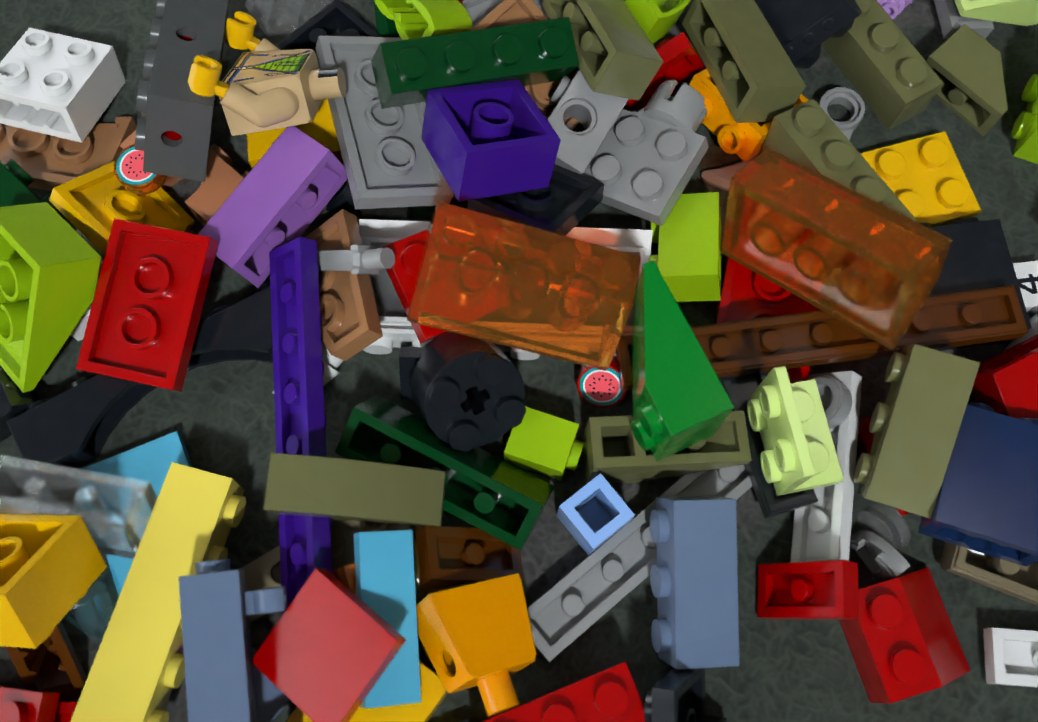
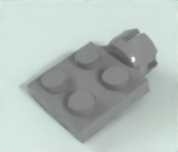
[582,80,709,226]

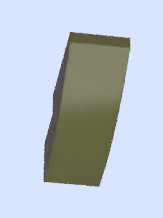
[264,453,446,527]

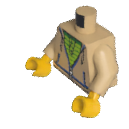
[188,11,346,136]

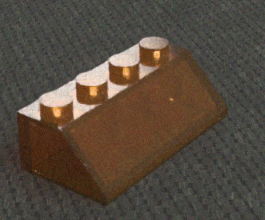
[721,148,952,350]
[407,201,641,371]

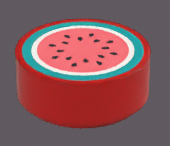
[577,356,627,408]

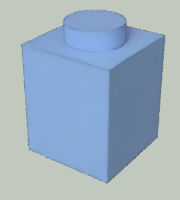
[556,473,635,556]

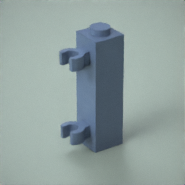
[179,559,288,722]

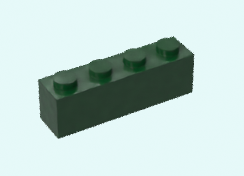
[371,17,579,109]
[335,394,555,551]

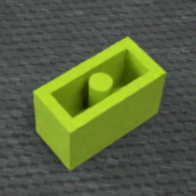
[649,192,722,302]

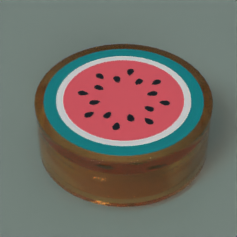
[114,144,167,195]

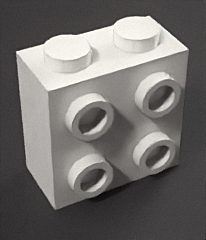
[0,28,126,143]

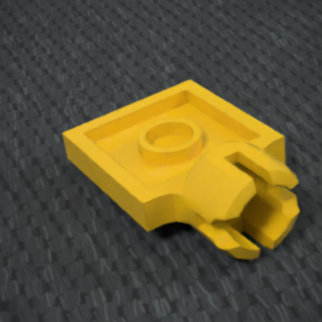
[49,159,195,256]

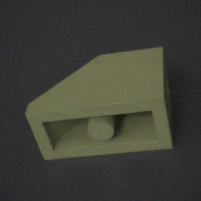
[926,24,1008,137]

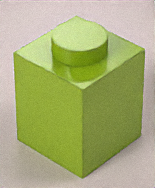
[504,406,585,481]

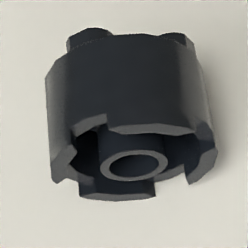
[409,329,526,452]

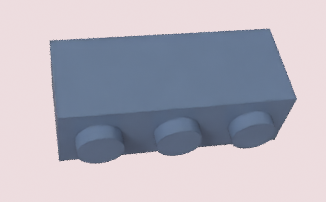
[649,496,740,669]

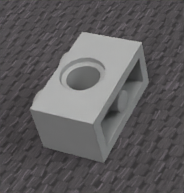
[544,69,629,175]

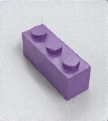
[198,126,347,288]

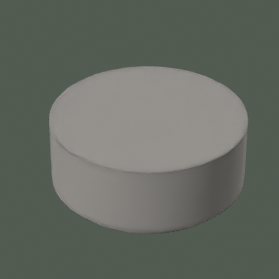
[811,375,852,429]

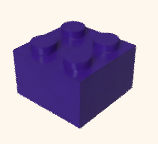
[421,79,561,202]

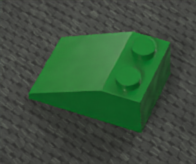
[631,260,734,462]

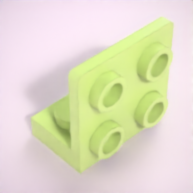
[747,366,844,496]

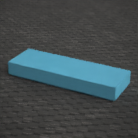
[354,530,421,709]

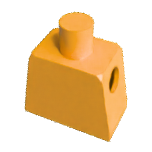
[416,573,536,717]

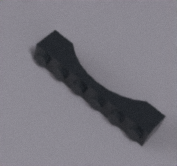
[7,282,273,484]

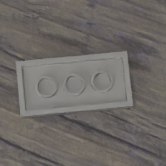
[315,36,454,209]

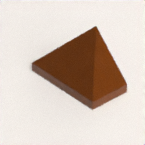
[5,621,87,701]

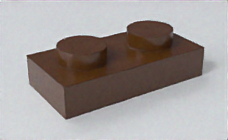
[416,526,524,585]

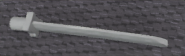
[317,245,395,275]

